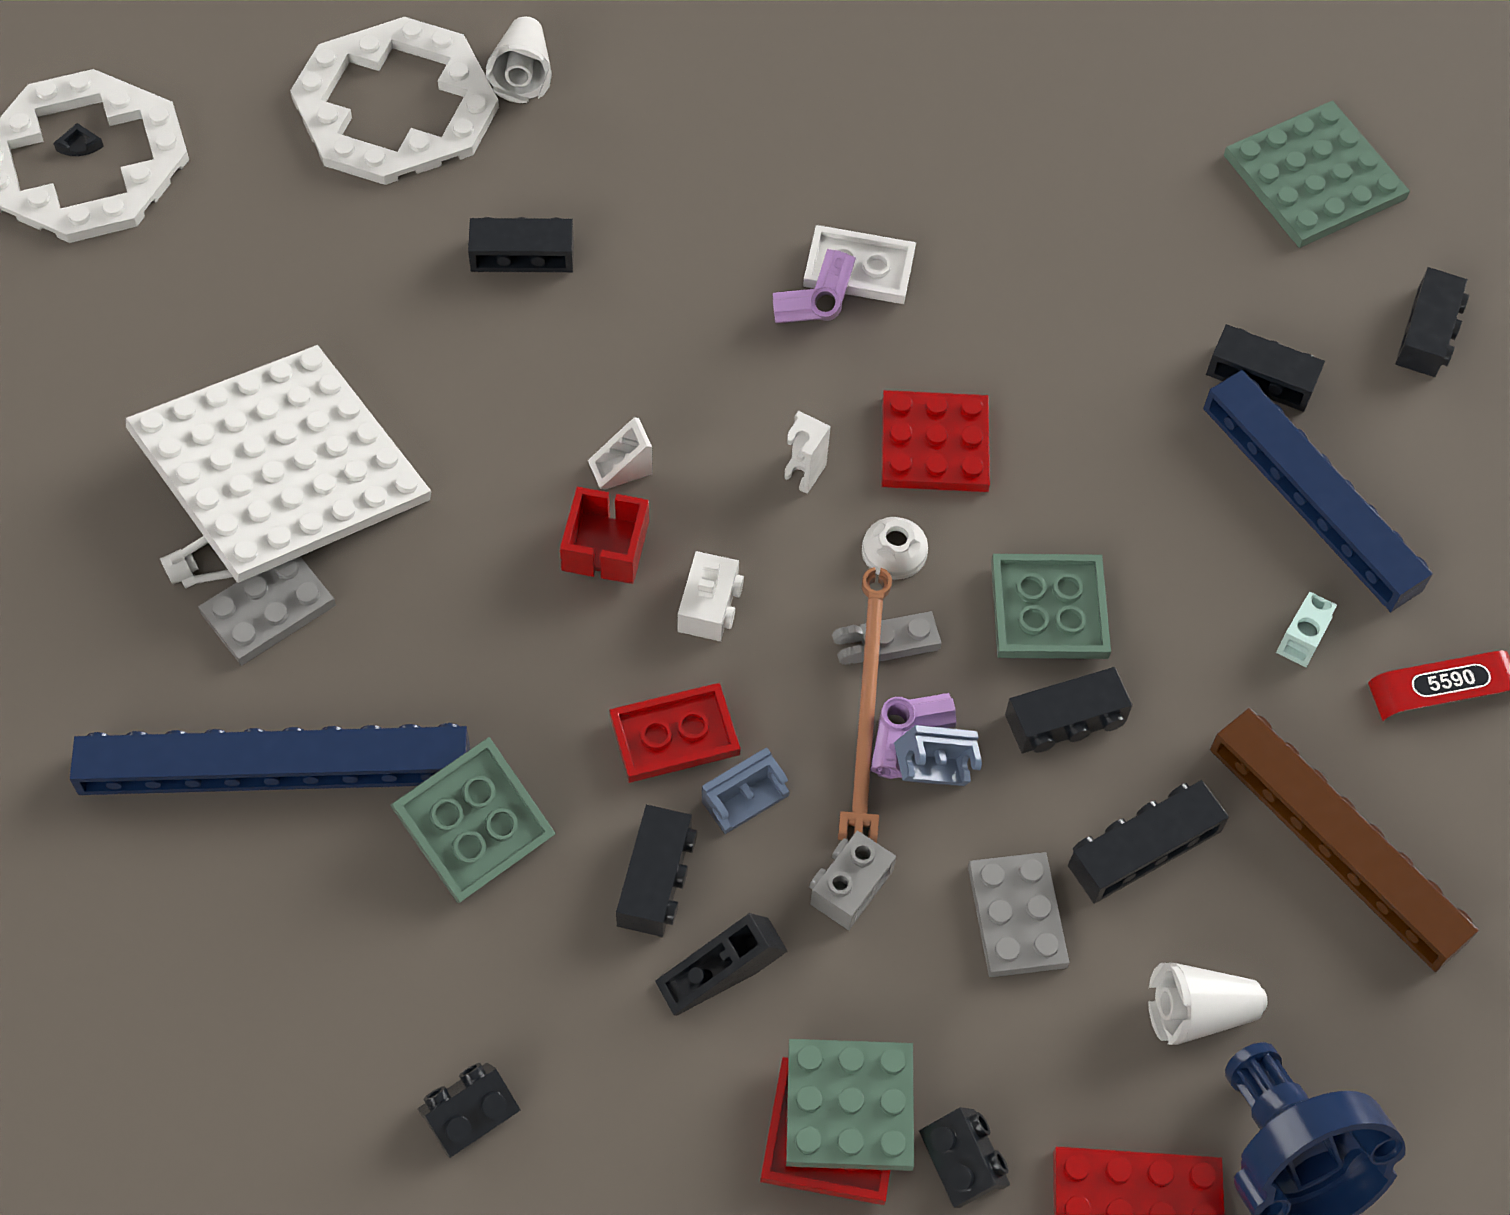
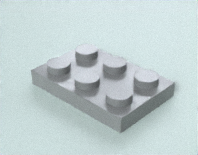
[198,557,336,666]
[968,852,1070,978]

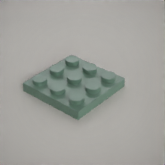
[991,554,1111,659]
[390,737,556,903]
[786,1039,914,1171]

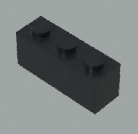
[468,217,574,273]
[1395,267,1469,377]
[1206,324,1325,412]
[1005,667,1133,754]
[616,804,697,937]

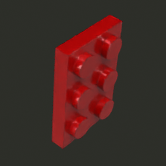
[609,682,741,783]

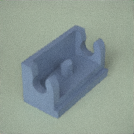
[894,725,982,786]
[701,747,790,834]

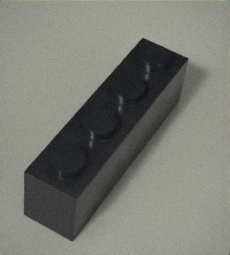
[1068,780,1229,904]

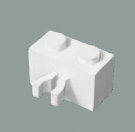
[678,551,744,641]

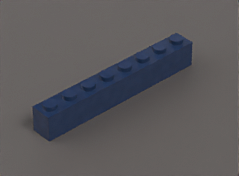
[1203,370,1433,613]

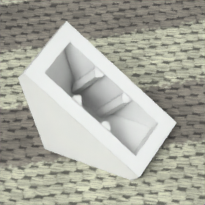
[588,417,652,490]

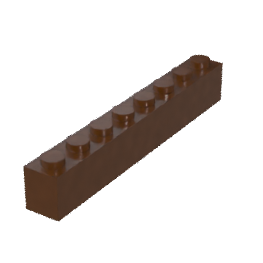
[1210,708,1479,973]

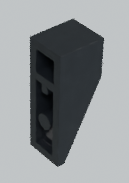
[655,913,788,1016]

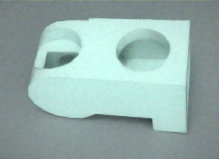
[1276,592,1337,667]

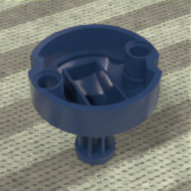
[1225,1042,1406,1215]

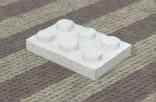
[803,225,916,304]

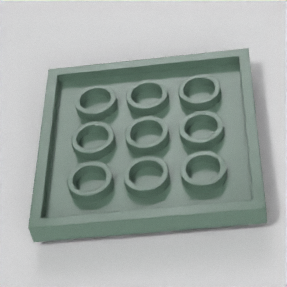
[1224,100,1410,248]

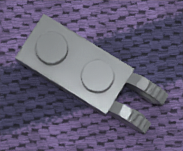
[832,611,941,665]

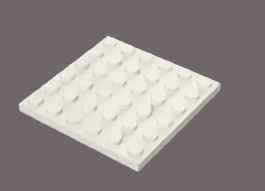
[126,345,431,583]

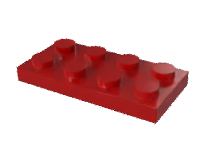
[1053,1146,1225,1215]

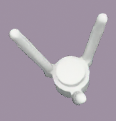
[160,536,233,589]

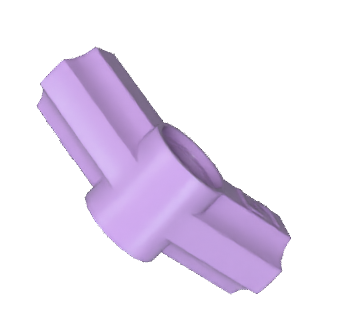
[773,249,856,323]
[870,693,957,779]

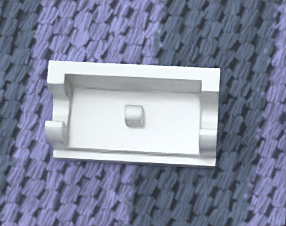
[784,411,831,494]

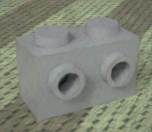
[809,830,896,930]

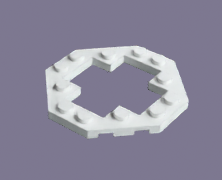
[290,17,499,185]
[0,69,189,243]

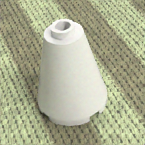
[485,17,552,103]
[1148,962,1268,1045]

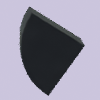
[53,123,104,156]

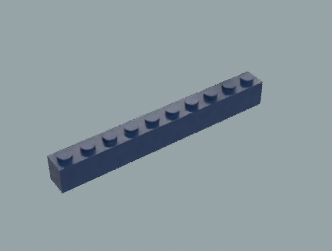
[70,723,470,795]

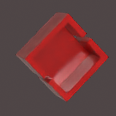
[560,486,649,584]

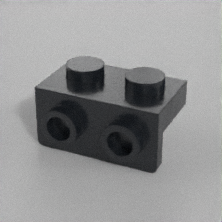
[418,1063,521,1158]
[919,1107,1010,1208]

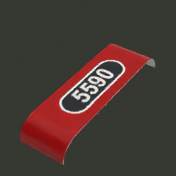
[1368,650,1510,722]

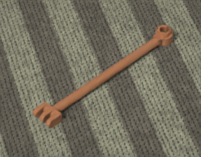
[838,567,892,843]

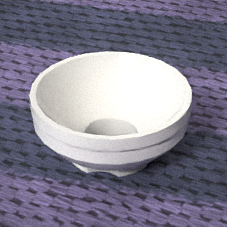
[862,517,928,580]

